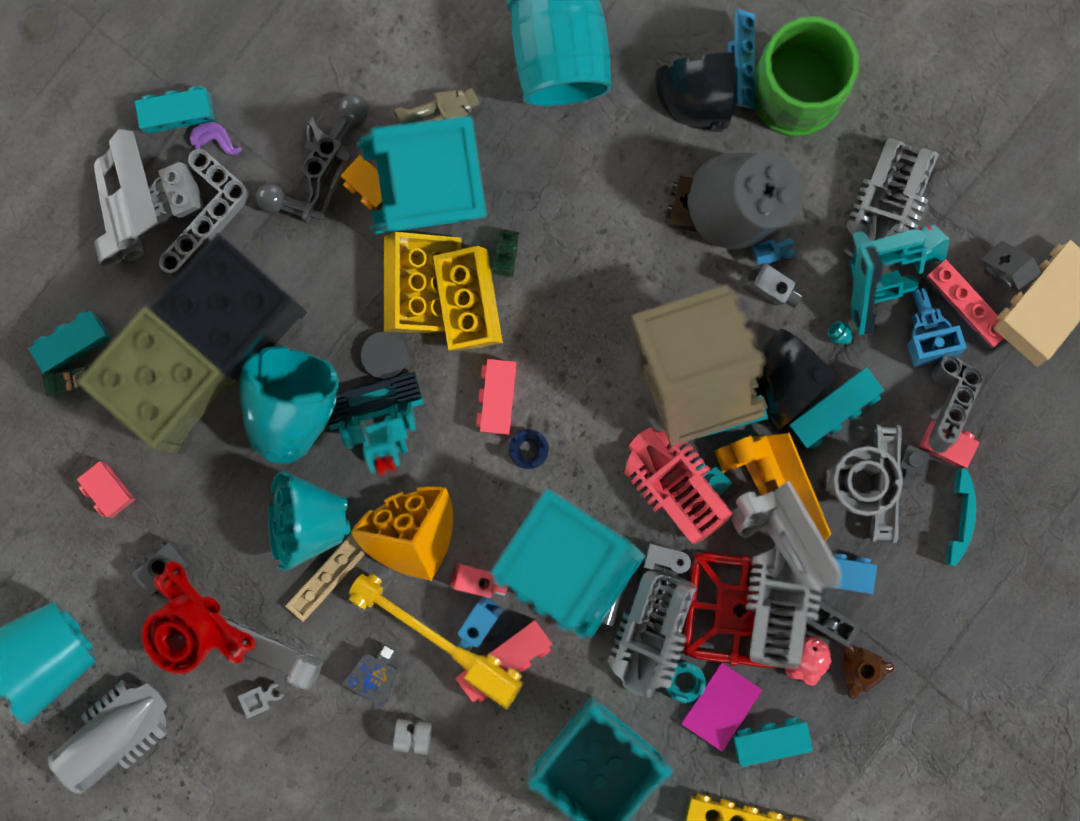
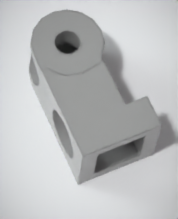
[642,544,691,573]

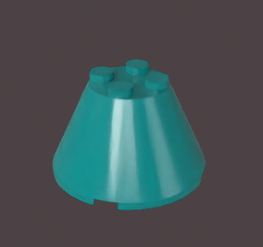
[268,472,350,571]

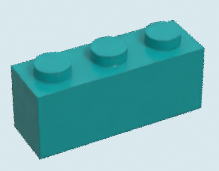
[135,86,215,134]
[28,311,111,375]
[732,717,813,767]

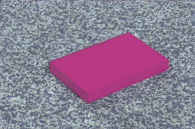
[681,662,763,751]

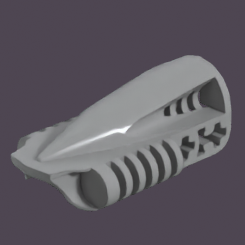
[845,138,939,241]
[746,544,822,669]
[607,571,698,698]
[48,680,168,794]

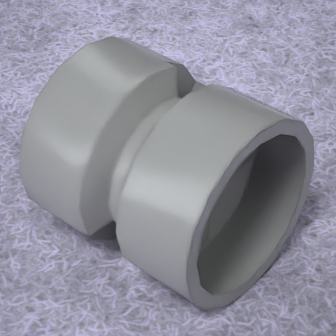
[393,719,432,755]

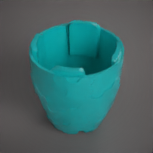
[240,346,339,464]

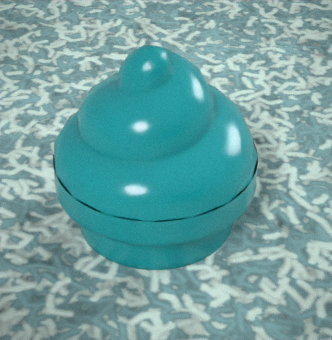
[827,321,852,345]

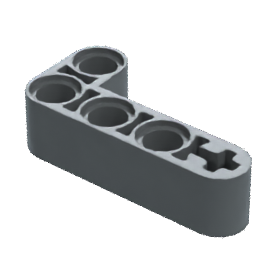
[928,355,983,453]

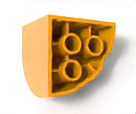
[351,487,453,581]

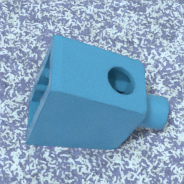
[456,596,503,651]

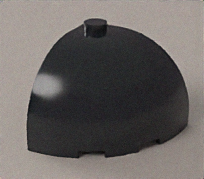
[656,52,735,132]
[756,328,838,431]

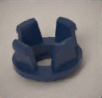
[509,429,549,469]

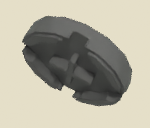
[360,331,409,379]

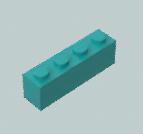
[786,367,885,450]

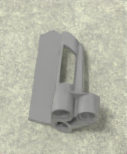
[94,129,158,267]
[730,481,841,589]

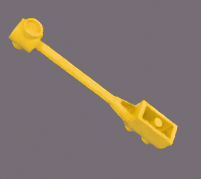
[348,573,523,710]

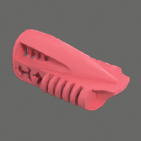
[623,427,733,544]

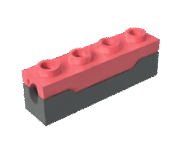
[922,259,1003,350]

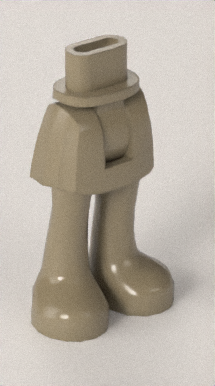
[393,88,480,125]

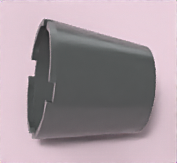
[688,153,803,250]

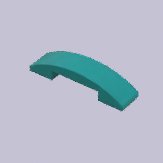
[945,468,976,566]

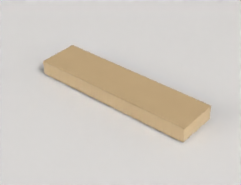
[285,534,366,622]

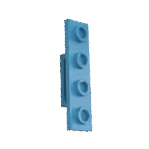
[728,9,755,109]

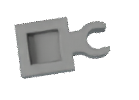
[238,683,284,719]

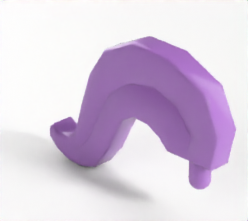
[189,122,242,156]

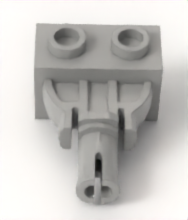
[149,162,205,219]

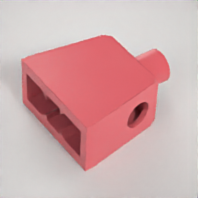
[449,562,508,598]

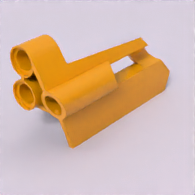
[714,433,831,542]

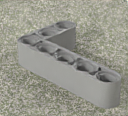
[159,149,249,277]
[221,615,324,689]

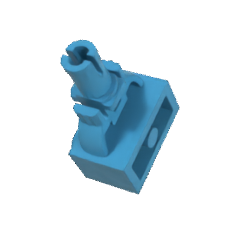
[907,288,967,367]

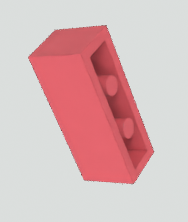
[476,359,517,436]

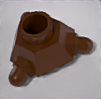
[843,644,895,699]

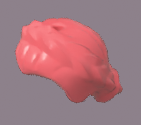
[785,636,832,686]

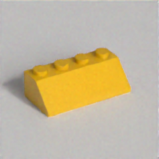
[433,246,503,351]

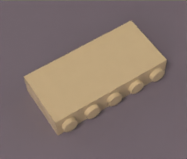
[993,240,1080,367]

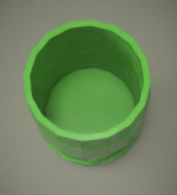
[753,17,859,137]

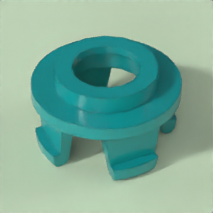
[666,662,706,703]

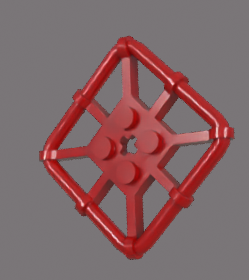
[682,553,777,668]

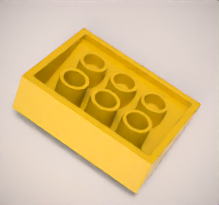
[384,232,461,333]

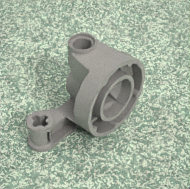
[823,424,903,544]

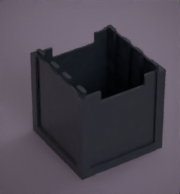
[150,233,307,382]

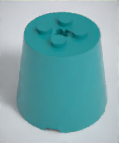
[0,601,97,725]

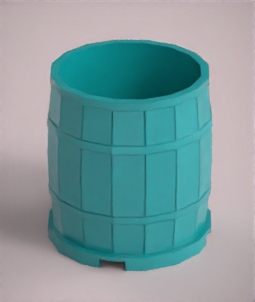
[506,0,612,107]

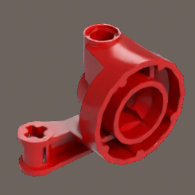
[142,561,256,674]

